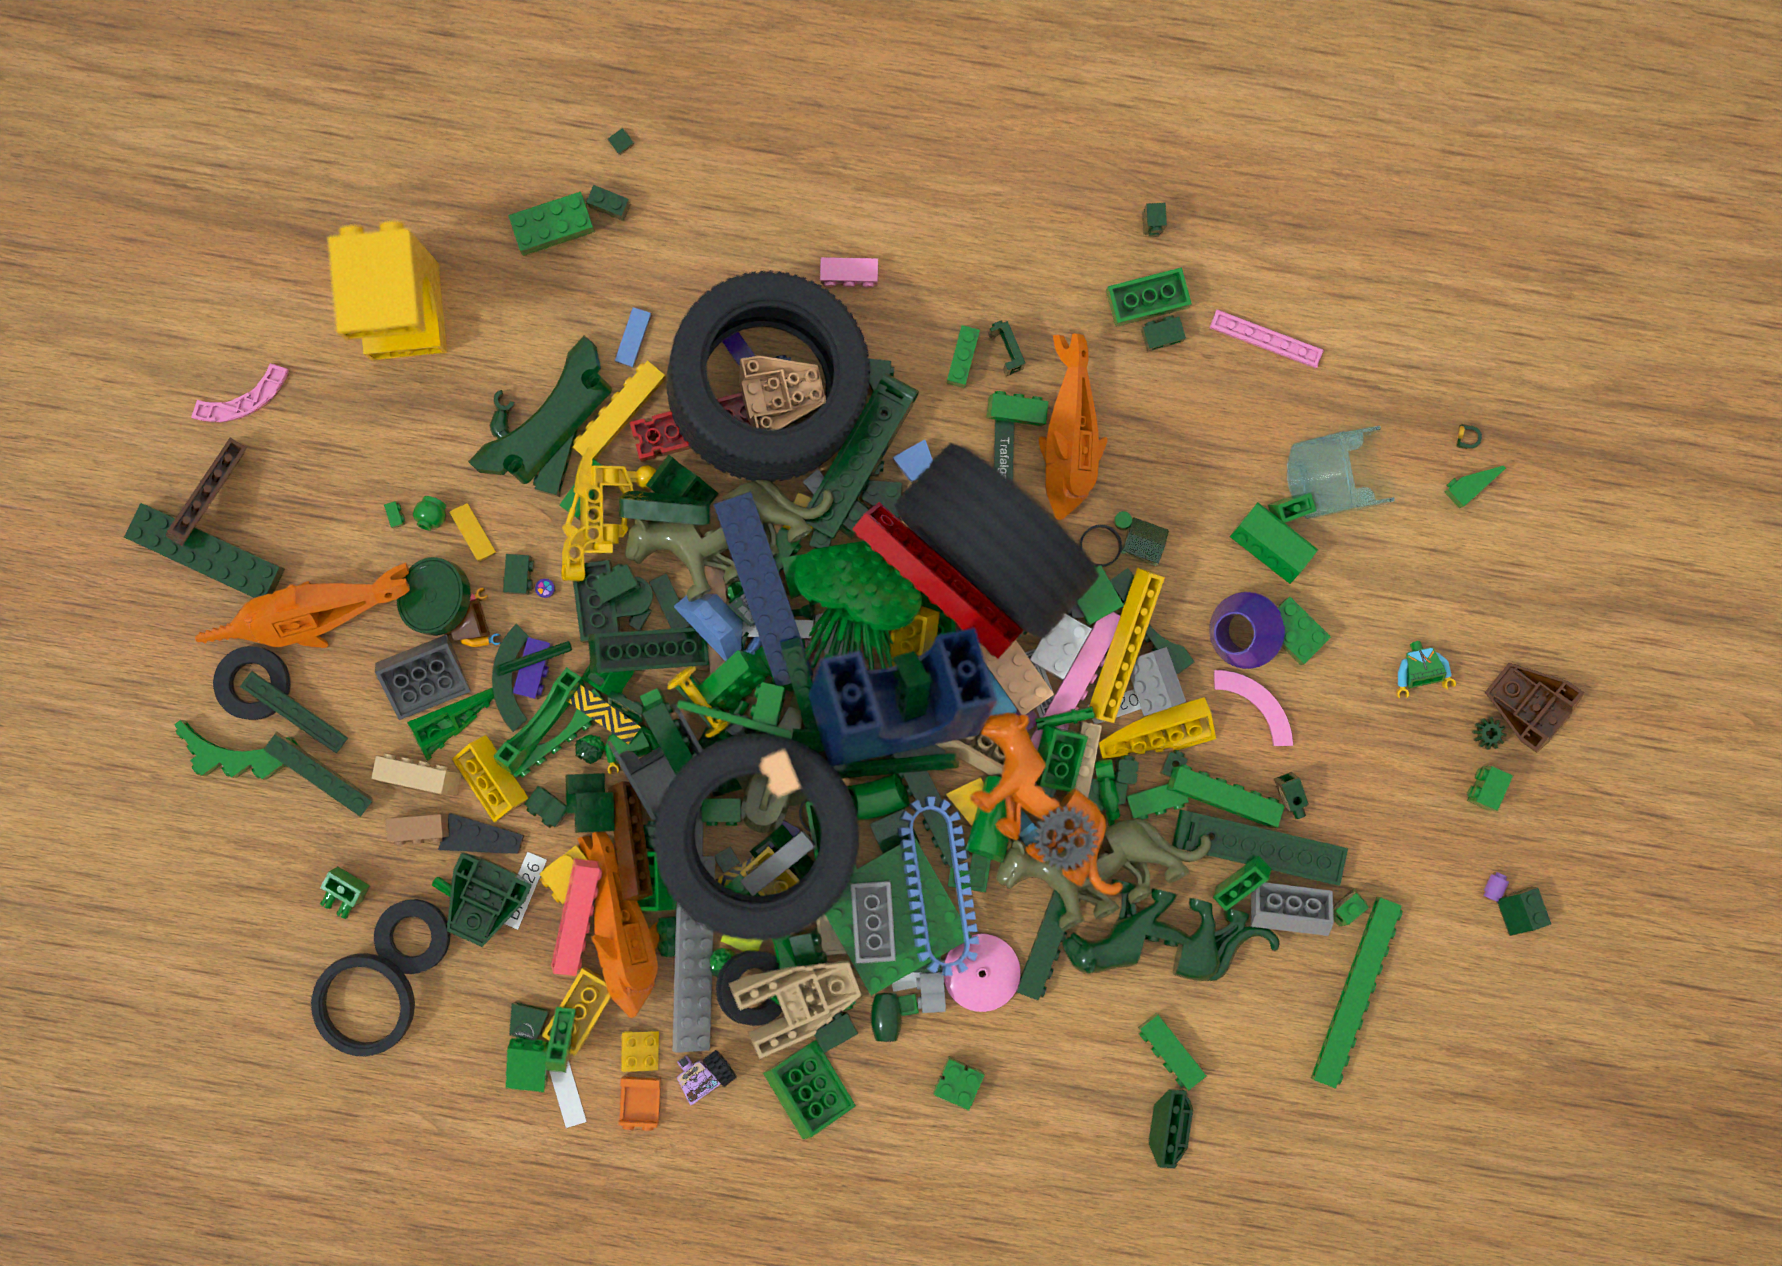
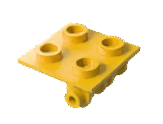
[621,1031,659,1072]

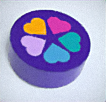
[535,579,555,598]

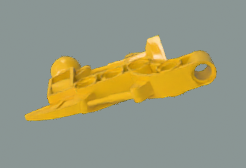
[561,447,657,581]

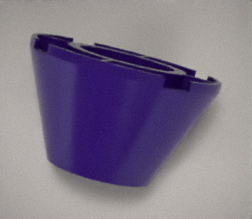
[1209,592,1285,669]

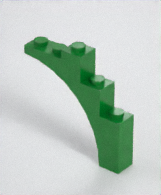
[174,720,301,780]

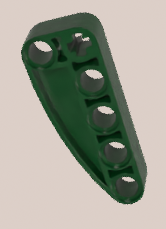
[619,491,710,525]

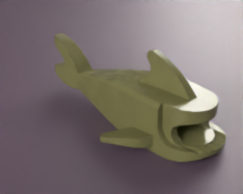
[736,679,812,833]

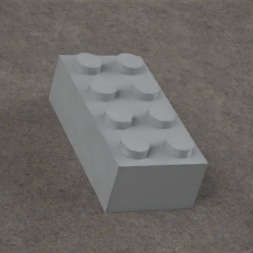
[851,881,896,963]
[1251,883,1333,936]

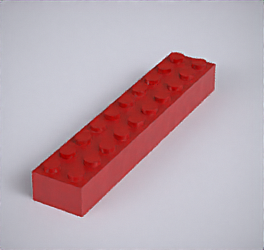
[852,502,1024,659]

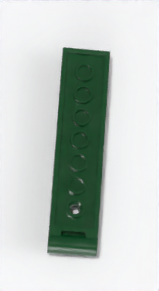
[804,373,919,539]
[1172,809,1348,886]

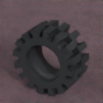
[704,1050,737,1087]

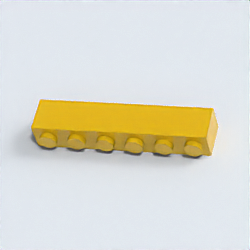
[573,360,667,460]

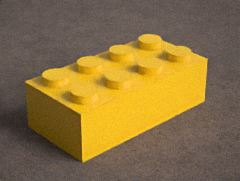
[542,967,611,1056]

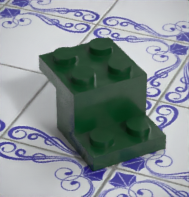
[646,455,719,505]
[565,773,615,833]

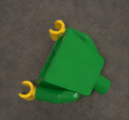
[605,718,660,774]

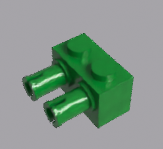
[320,866,370,919]

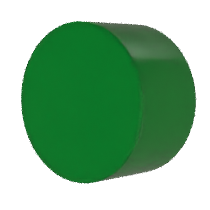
[1114,511,1132,530]

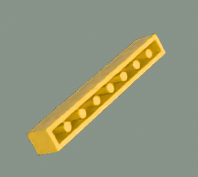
[1089,567,1165,723]

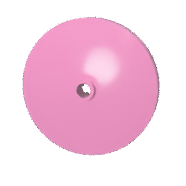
[943,933,1020,1012]

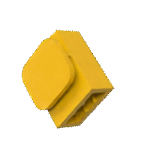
[539,845,588,904]

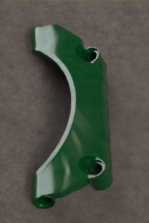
[468,335,612,484]

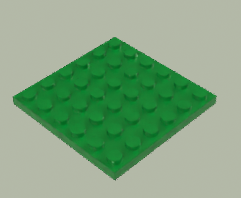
[825,836,972,996]

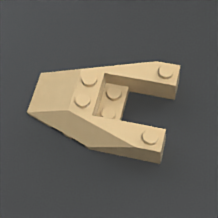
[729,961,861,1059]

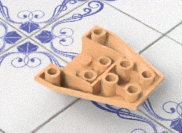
[739,356,826,430]

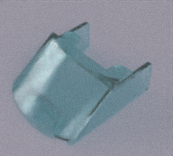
[1287,426,1395,519]

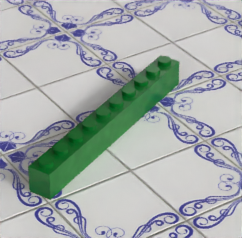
[1311,896,1403,1088]

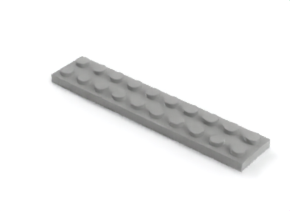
[672,856,715,1053]

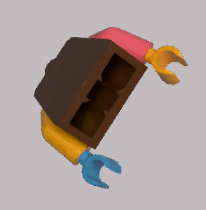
[444,588,501,648]

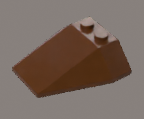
[1485,663,1585,753]

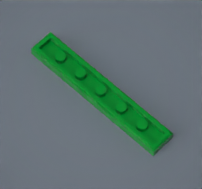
[677,700,793,739]

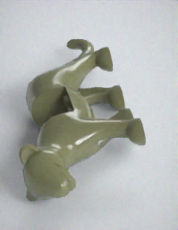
[625,480,833,602]
[996,819,1211,930]

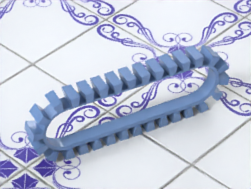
[898,797,979,976]

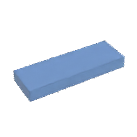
[615,307,651,368]

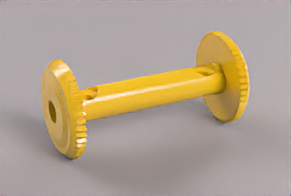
[667,666,731,738]

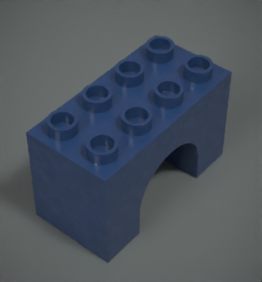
[809,628,998,767]

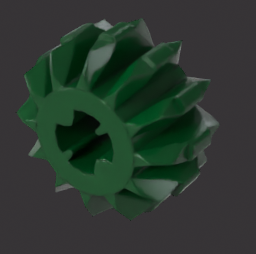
[1472,717,1506,750]

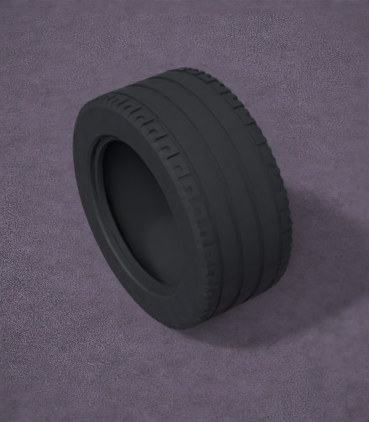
[666,270,870,482]
[895,443,1099,638]
[654,733,859,941]

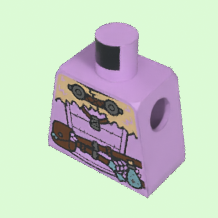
[677,1055,720,1105]

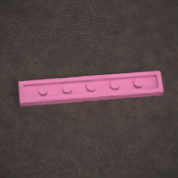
[1209,310,1323,369]

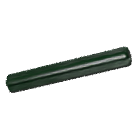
[498,641,572,675]

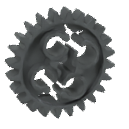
[1034,806,1099,871]

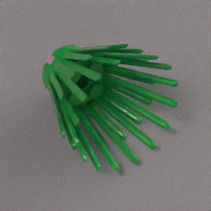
[804,608,893,670]

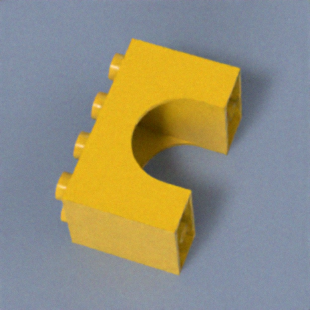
[328,221,447,361]

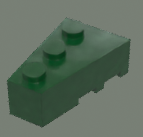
[892,650,932,721]

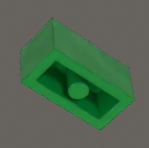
[384,501,405,529]

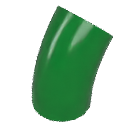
[846,774,910,821]

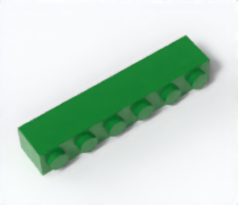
[1167,764,1285,828]

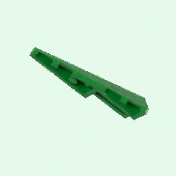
[407,688,494,761]

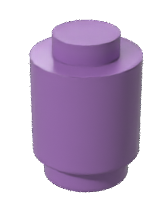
[1484,872,1509,902]

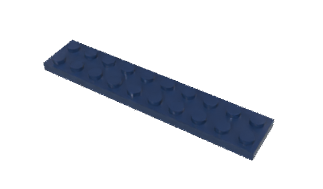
[714,491,813,686]

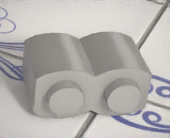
[916,971,946,1013]

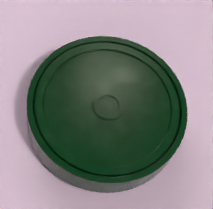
[397,557,471,636]

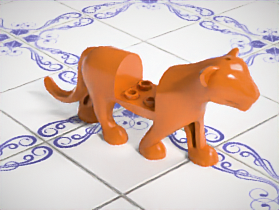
[970,712,1123,895]

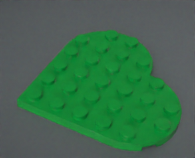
[794,541,922,630]

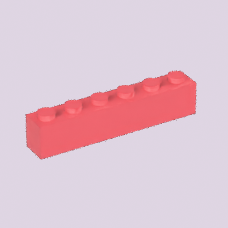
[551,858,602,976]

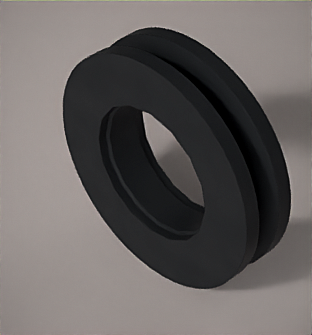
[213,646,291,720]
[374,899,451,974]
[716,950,783,1026]

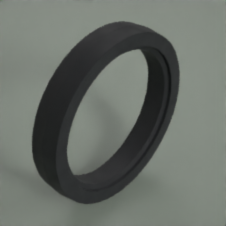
[311,953,415,1057]

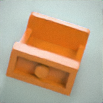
[618,1076,661,1131]

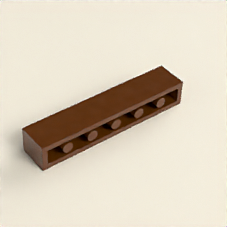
[165,437,247,546]
[608,781,653,901]

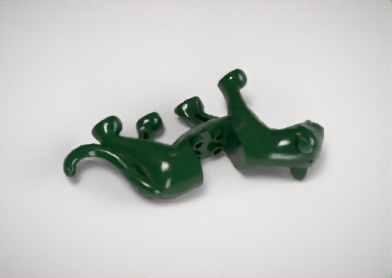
[1062,879,1280,981]

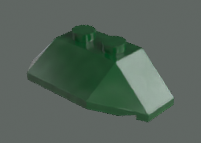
[1148,1089,1193,1169]

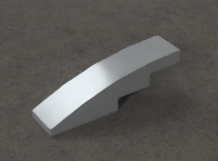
[741,831,816,896]

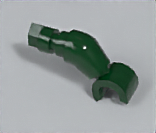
[489,390,515,439]

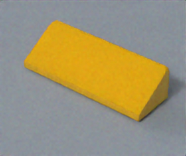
[449,503,496,562]

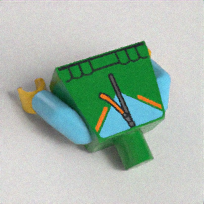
[1396,641,1456,698]

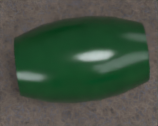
[871,993,902,1042]

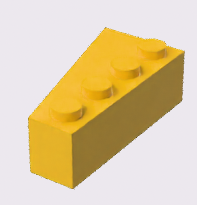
[946,778,1012,851]

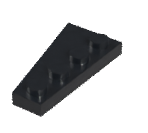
[438,813,524,854]

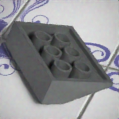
[375,634,471,720]

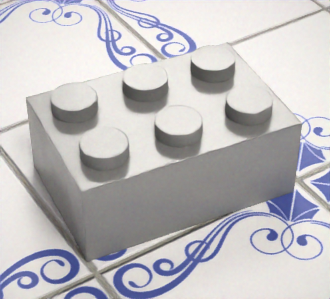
[1130,647,1186,716]

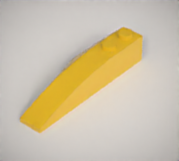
[1099,697,1216,758]

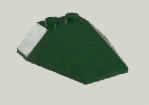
[447,852,532,947]

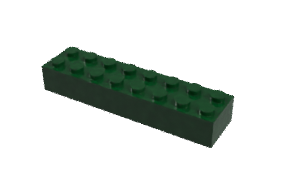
[124,503,285,598]

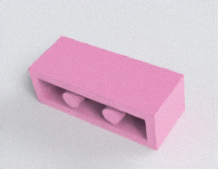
[820,257,878,288]

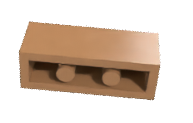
[385,814,449,845]

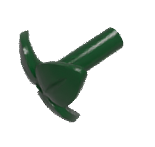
[791,603,816,625]

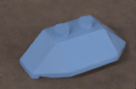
[674,594,743,661]

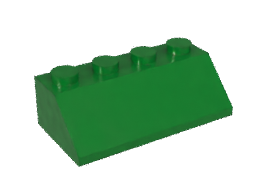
[1230,502,1319,584]

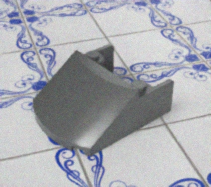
[607,703,710,820]

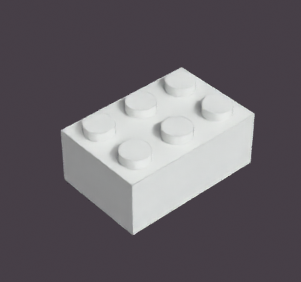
[1030,614,1092,680]

